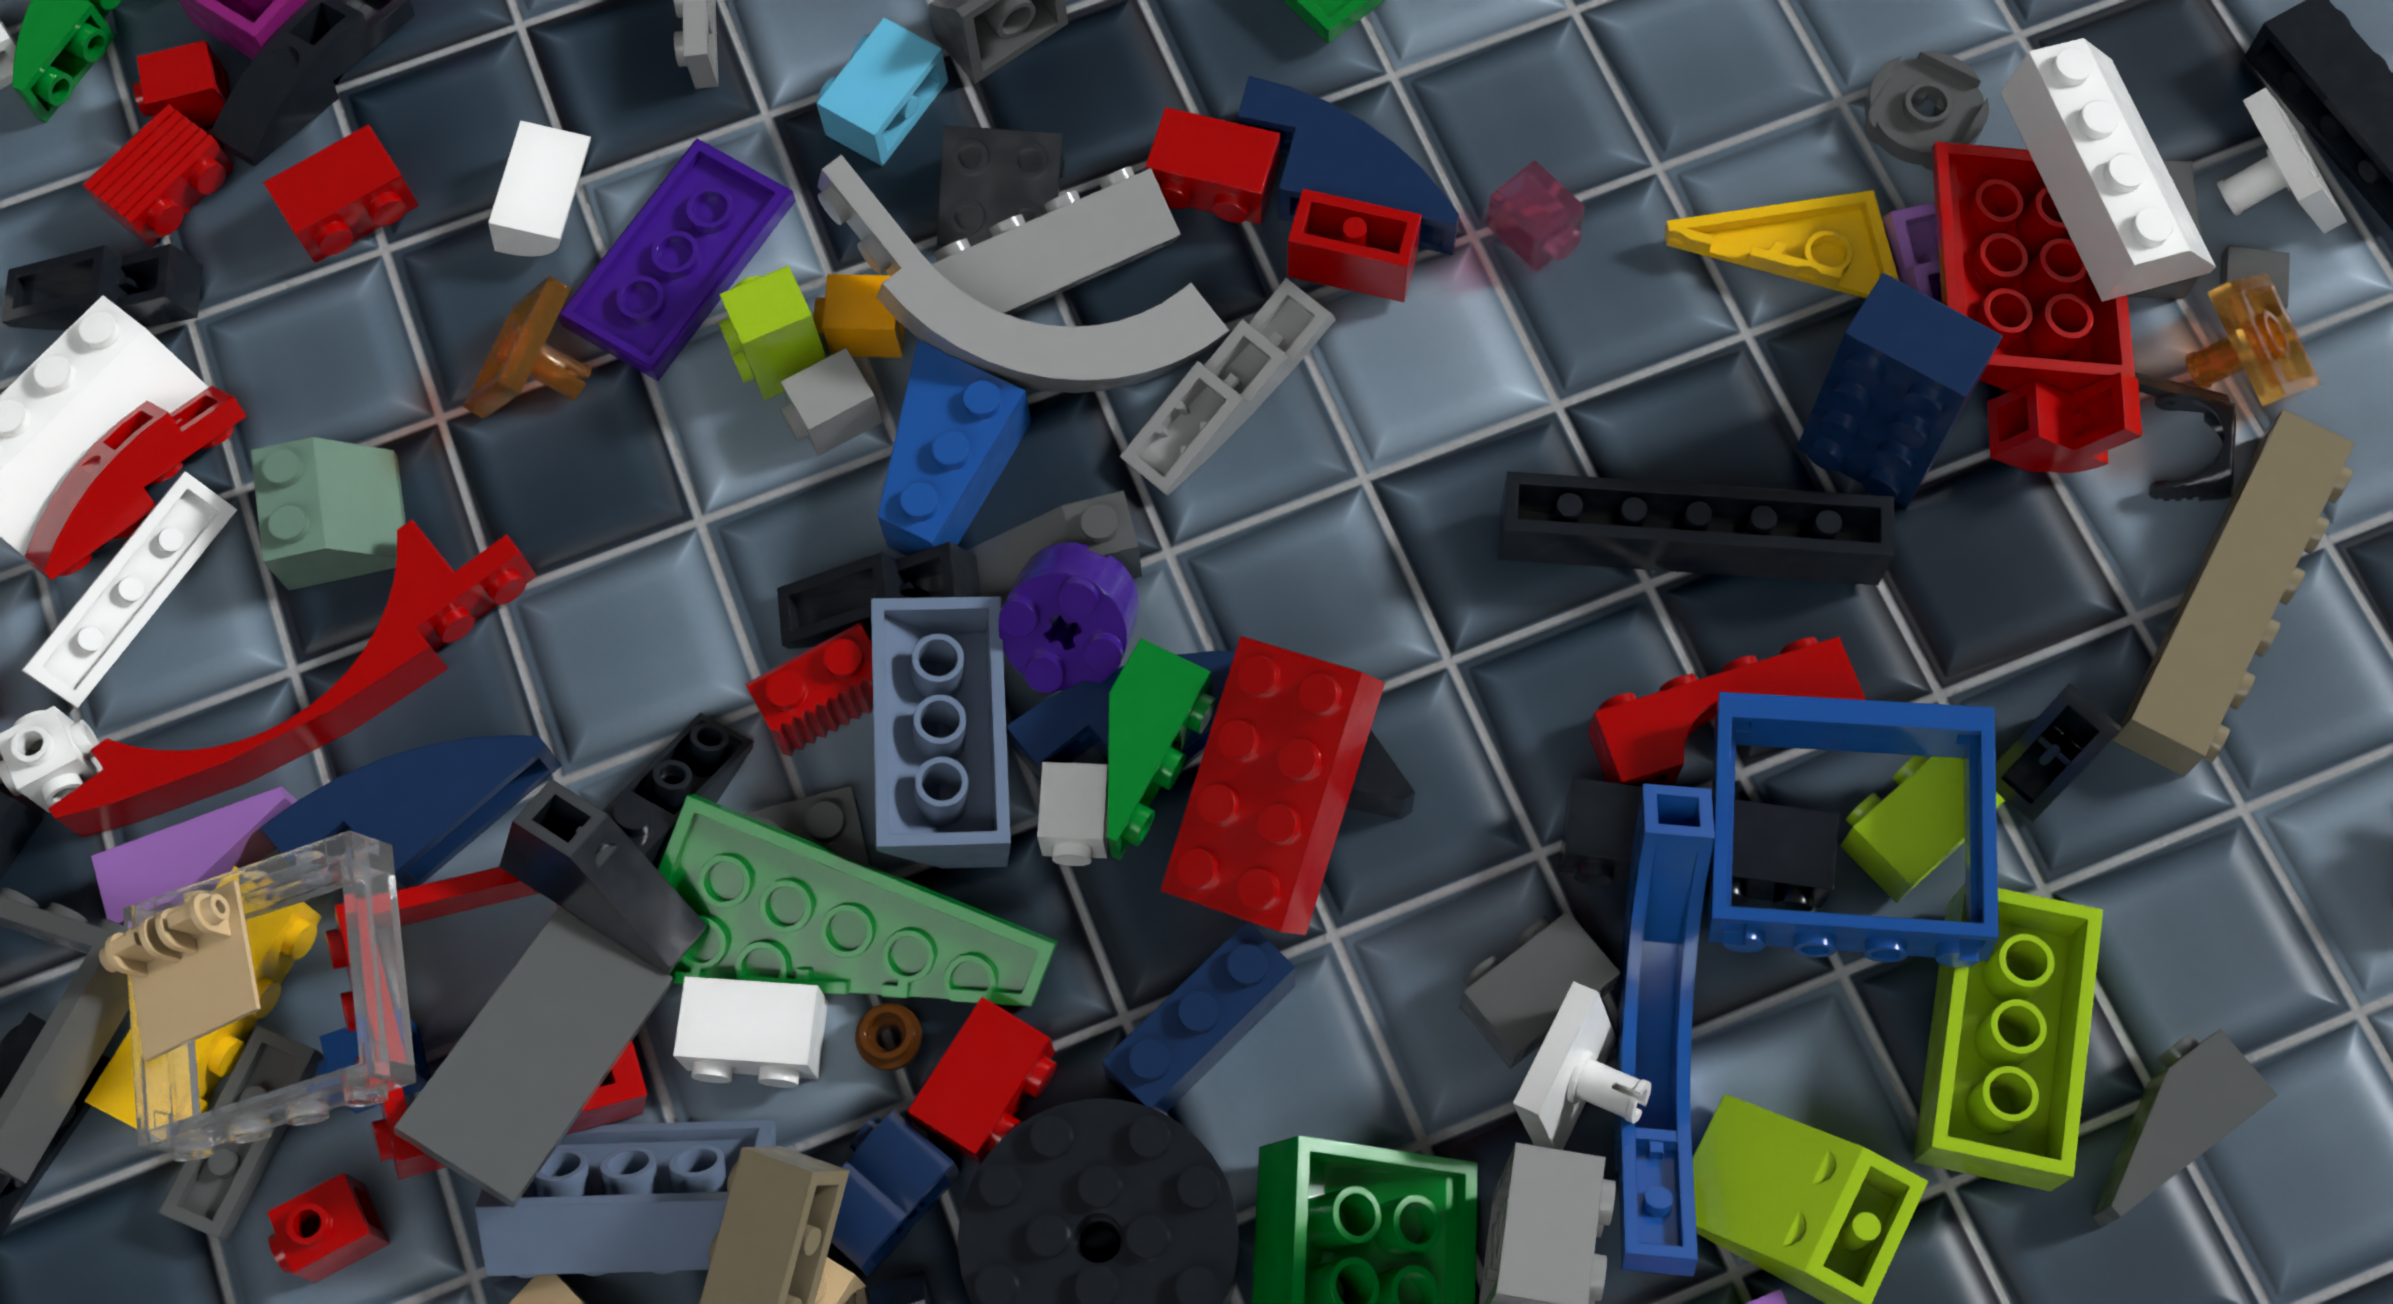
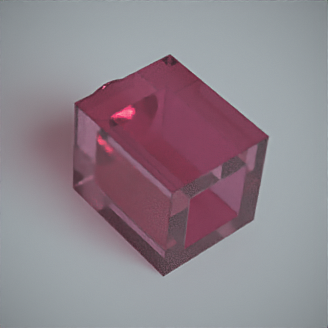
[1486,160,1585,272]

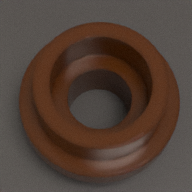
[855,1003,923,1071]

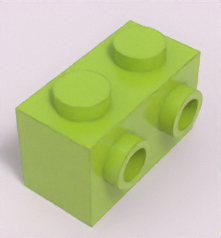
[717,265,826,400]
[1840,755,2005,903]

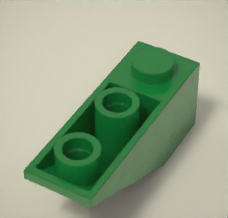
[1107,638,1217,861]

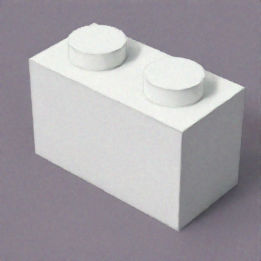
[673,976,828,1088]

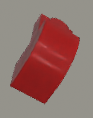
[1987,372,2142,473]

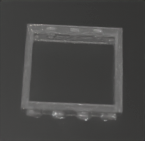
[123,830,417,1162]

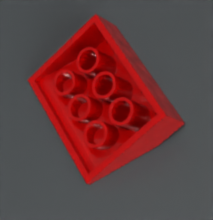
[1931,141,2135,394]

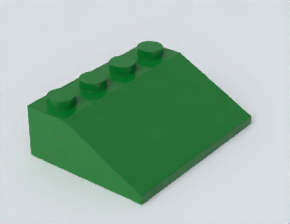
[1252,1135,1478,1304]

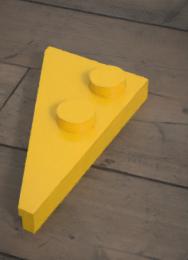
[1663,190,1899,298]

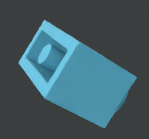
[816,17,948,167]

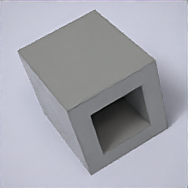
[780,348,883,456]

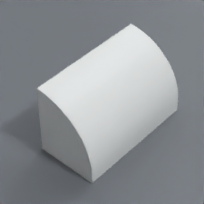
[488,120,591,257]

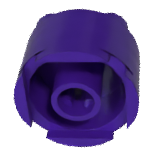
[998,542,1139,693]

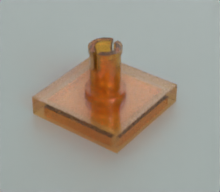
[2185,274,2322,407]
[463,276,592,419]

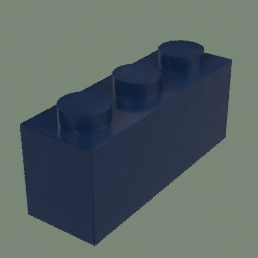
[1102,921,1296,1114]

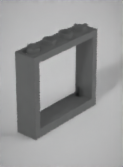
[0,887,134,1183]

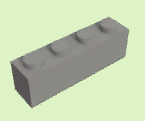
[931,166,1181,316]

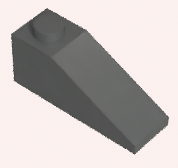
[966,490,1142,609]
[2092,1029,2278,1228]

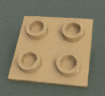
[99,880,261,1061]

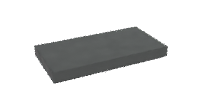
[394,906,673,1208]

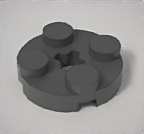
[1864,51,1989,171]

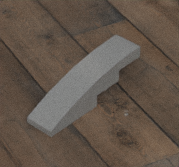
[1120,278,1336,496]

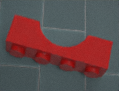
[1588,637,1866,787]

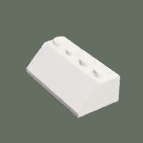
[2000,38,2216,302]
[0,295,208,559]

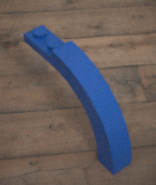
[1614,783,1715,1276]

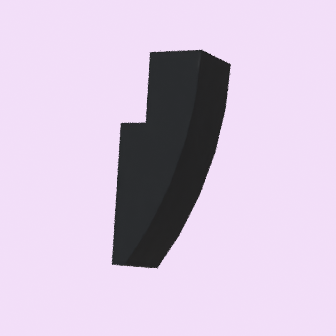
[1,244,203,330]
[777,541,981,649]

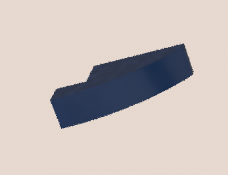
[1238,76,1459,255]
[1006,651,1235,782]
[260,735,562,888]

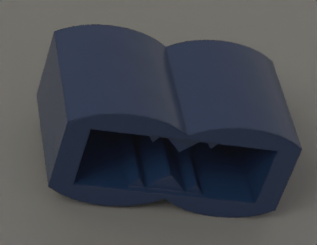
[830,1110,960,1277]

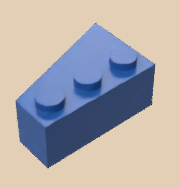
[877,340,1032,556]

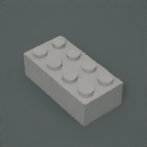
[1479,1142,1616,1304]

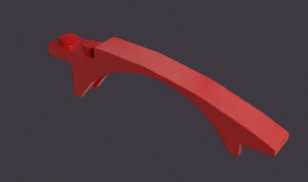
[48,519,536,837]

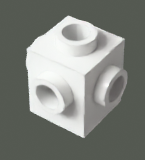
[0,706,103,813]

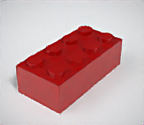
[1160,636,1385,935]

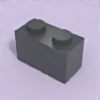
[1459,911,1620,1069]

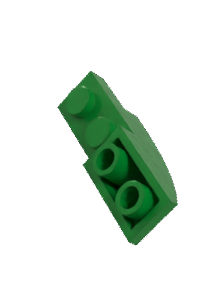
[12,0,121,123]

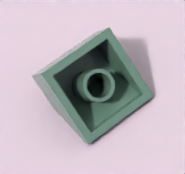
[251,437,406,591]

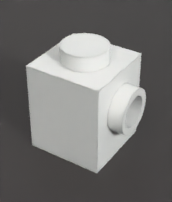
[1037,762,1108,866]

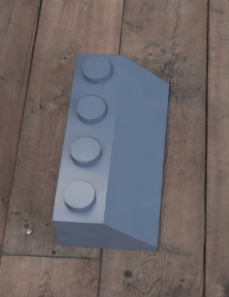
[871,596,1011,869]
[475,1120,776,1278]

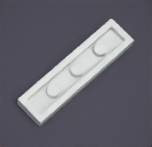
[21,471,237,708]

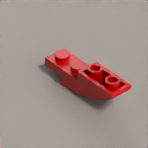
[24,385,247,581]

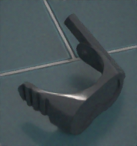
[2135,372,2236,502]

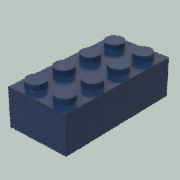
[1797,273,2003,508]

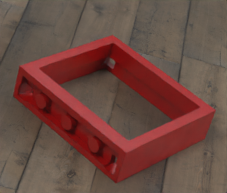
[325,867,648,1180]

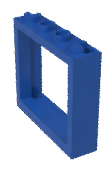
[1707,692,1999,967]

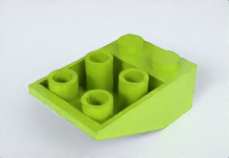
[1692,1094,1929,1304]

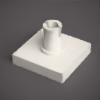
[2217,87,2347,234]
[1513,981,1651,1150]

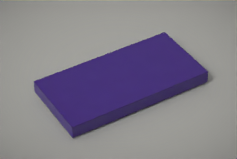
[557,138,796,381]

